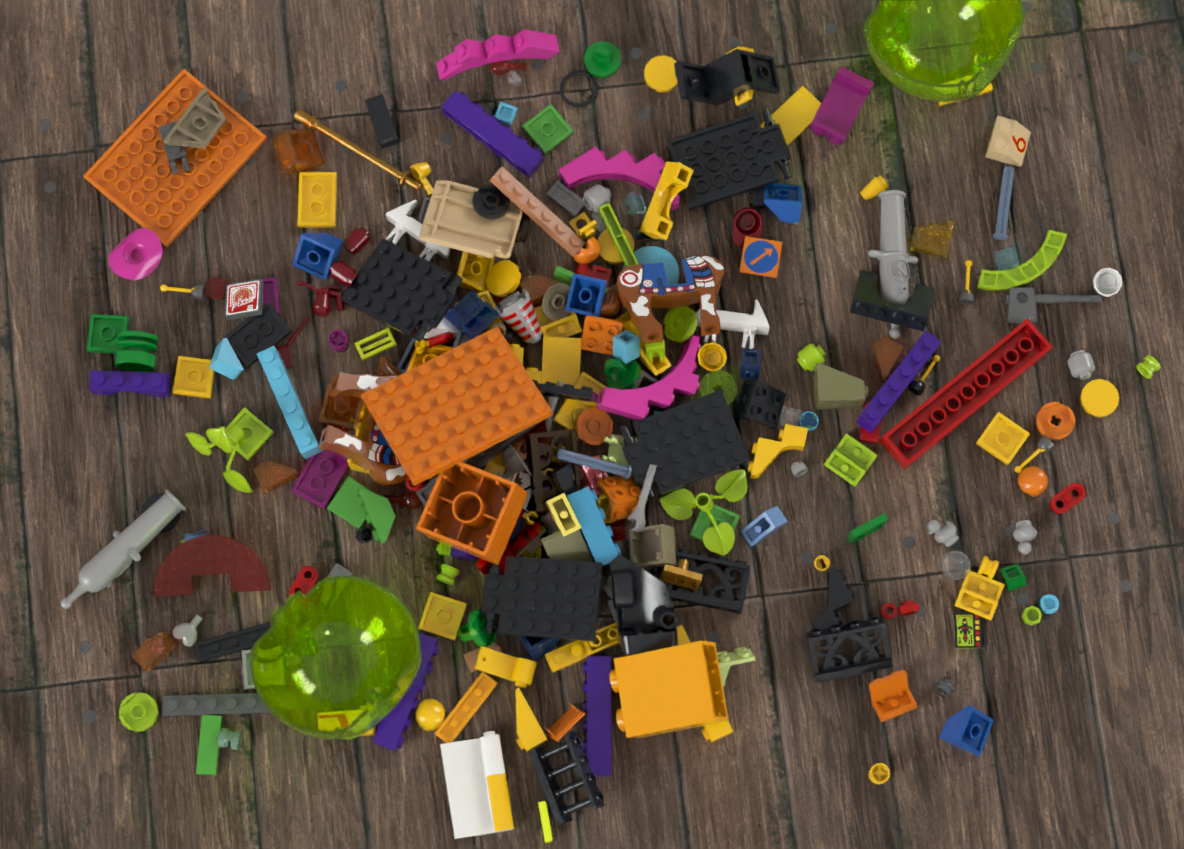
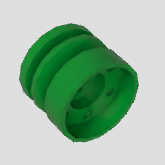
[115,331,159,372]

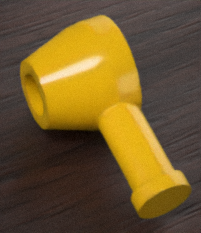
[410,162,434,197]

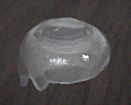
[941,551,971,580]

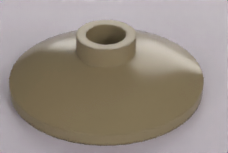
[542,283,570,320]

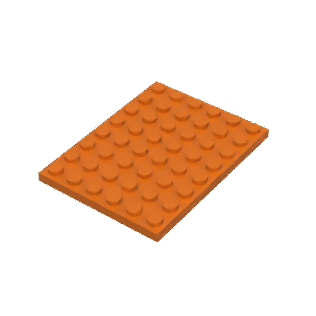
[83,69,267,248]
[360,326,553,486]

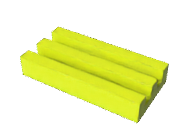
[354,327,397,361]
[538,801,553,843]

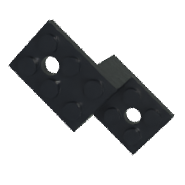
[674,49,781,106]

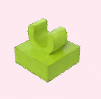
[645,339,665,363]

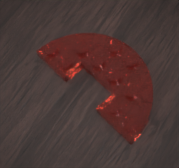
[154,535,271,597]

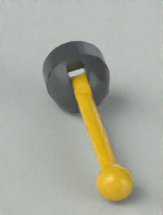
[959,260,974,305]
[160,284,206,300]
[1014,435,1055,473]

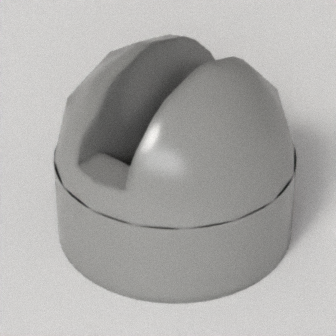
[791,461,808,477]

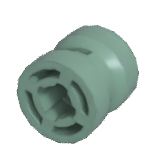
[218,727,242,750]

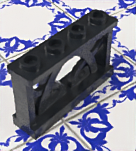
[667,549,751,614]
[805,616,893,683]

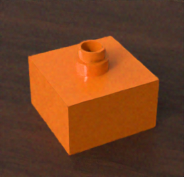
[416,462,528,565]

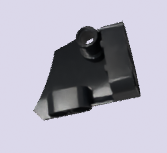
[610,554,678,654]

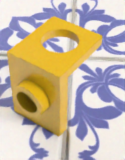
[569,212,597,240]

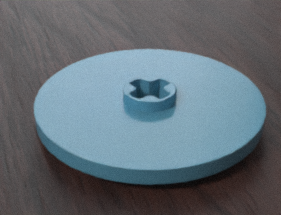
[623,246,680,285]

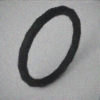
[560,71,598,107]

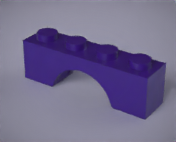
[89,370,171,397]

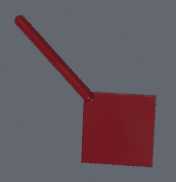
[275,317,309,369]

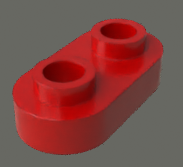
[1049,483,1086,514]
[289,566,319,603]

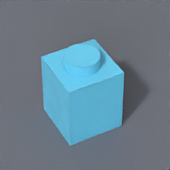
[613,330,640,364]

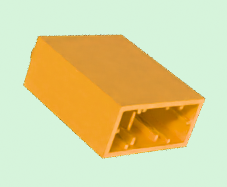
[610,641,729,738]

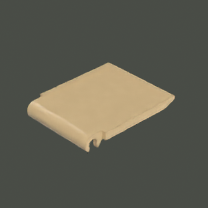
[418,180,523,258]

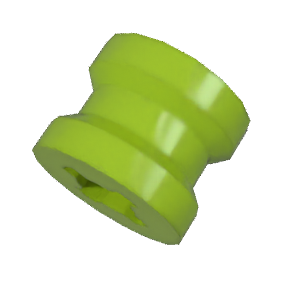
[1136,355,1161,379]
[436,564,460,586]

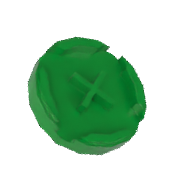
[584,41,621,78]
[604,359,641,390]
[457,608,496,647]

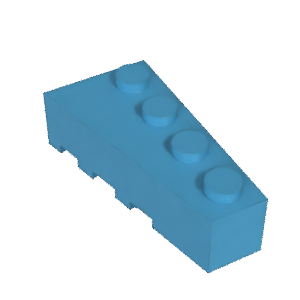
[567,486,622,567]

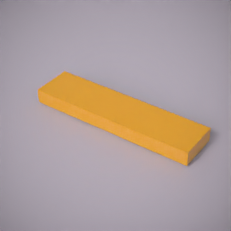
[434,672,498,743]

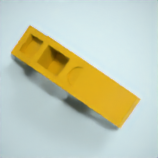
[545,622,619,673]

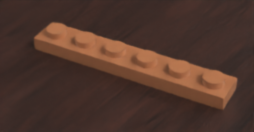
[489,167,585,257]

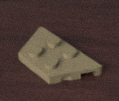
[164,87,226,149]

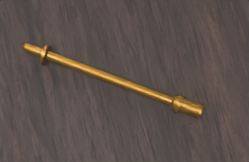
[294,109,422,190]

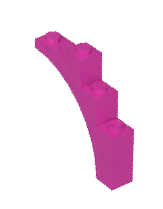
[436,29,560,80]
[559,146,680,211]
[596,335,701,421]

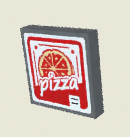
[224,279,264,320]

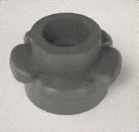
[936,678,955,696]

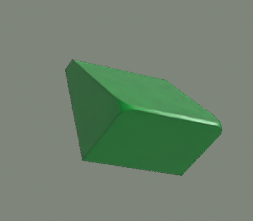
[1000,563,1026,591]

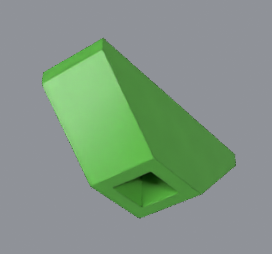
[356,489,396,544]

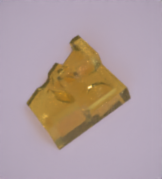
[910,220,954,258]

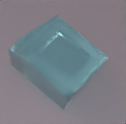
[995,246,1019,271]

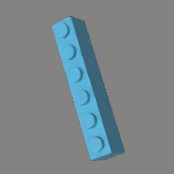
[257,346,323,460]

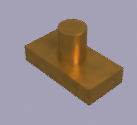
[659,559,703,591]

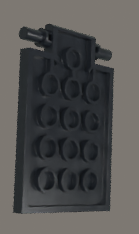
[667,109,792,210]
[341,238,463,342]
[620,390,750,499]
[481,556,603,642]

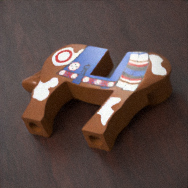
[599,254,724,344]
[319,356,408,486]

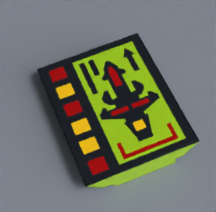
[954,613,983,649]

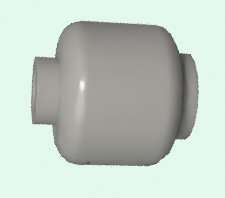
[582,184,611,212]
[1068,350,1095,380]

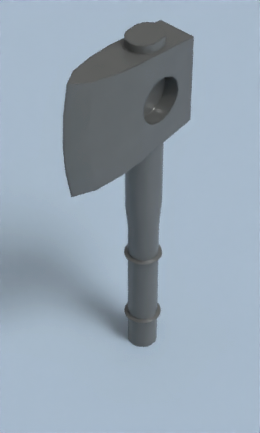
[1006,288,1102,324]

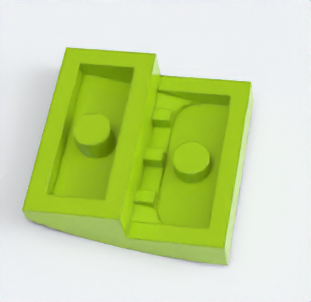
[824,433,878,487]

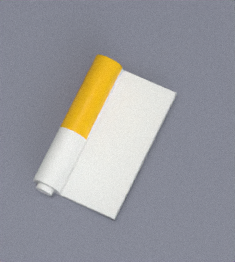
[440,731,514,839]

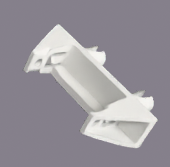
[386,200,451,261]
[696,300,770,349]

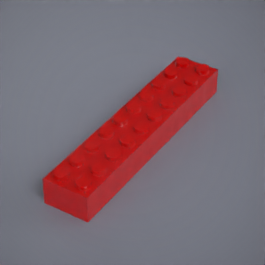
[880,318,1053,470]

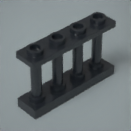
[528,732,605,826]

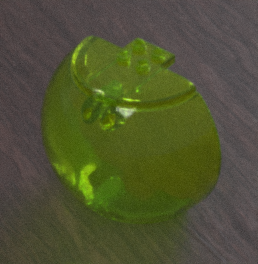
[863,0,1026,102]
[249,576,422,740]

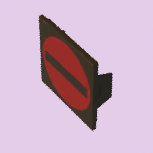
[509,518,546,557]

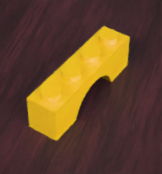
[640,162,694,240]

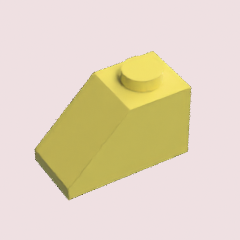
[545,493,581,537]

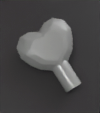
[173,615,203,647]

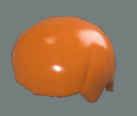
[574,236,601,264]
[1018,466,1048,497]

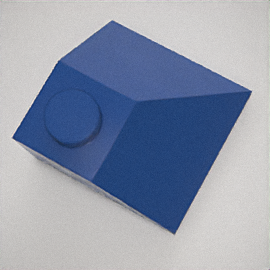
[764,183,802,223]
[292,233,344,281]
[565,273,607,317]
[940,705,994,756]

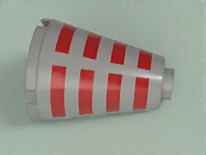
[494,289,542,344]

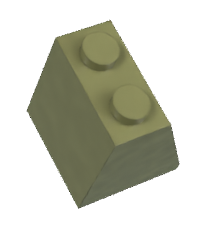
[813,363,868,410]
[541,530,593,562]

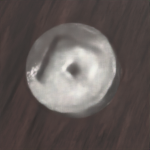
[507,69,524,88]

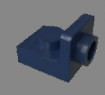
[740,349,761,379]

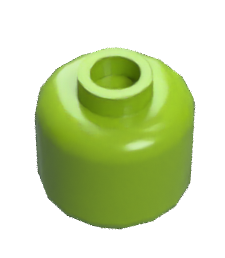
[797,343,826,372]

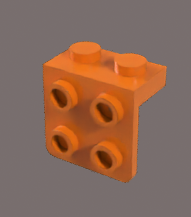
[581,315,623,355]
[597,476,646,521]
[869,670,917,722]

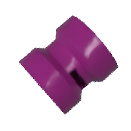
[328,330,349,353]

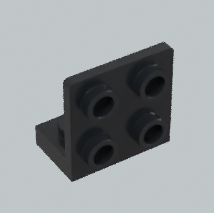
[734,380,786,429]

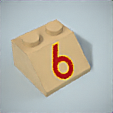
[985,116,1031,167]

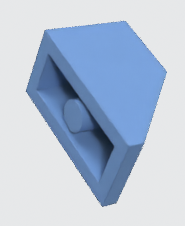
[740,506,788,547]

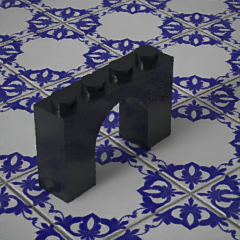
[850,269,934,332]

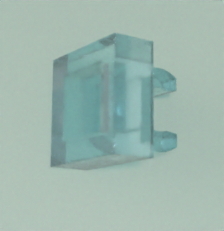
[623,192,647,215]

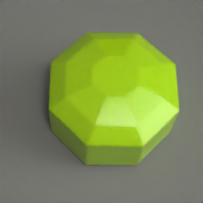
[1022,606,1042,626]

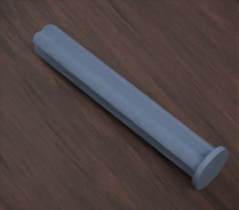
[993,166,1014,240]
[557,449,631,480]

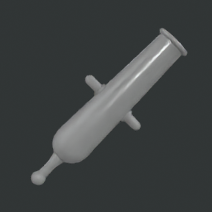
[868,190,918,339]
[61,489,186,609]

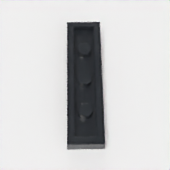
[194,622,275,663]

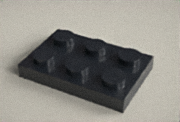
[224,302,292,367]

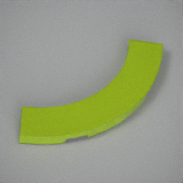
[977,230,1067,291]

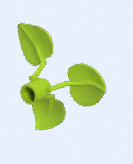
[185,425,254,493]
[660,470,748,556]

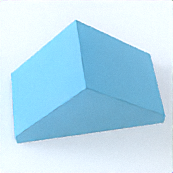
[209,338,244,380]

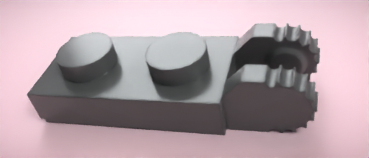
[159,122,190,175]

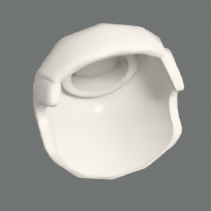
[1093,268,1122,297]

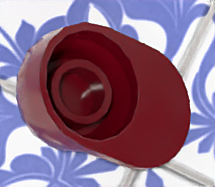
[733,207,762,249]

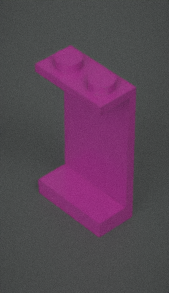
[809,66,874,145]

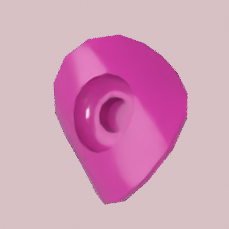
[108,228,163,280]

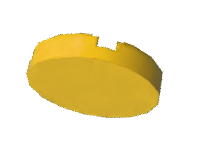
[644,55,678,92]
[597,227,634,264]
[486,260,521,297]
[1080,379,1119,418]

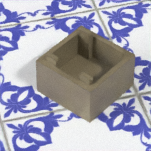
[629,524,676,570]

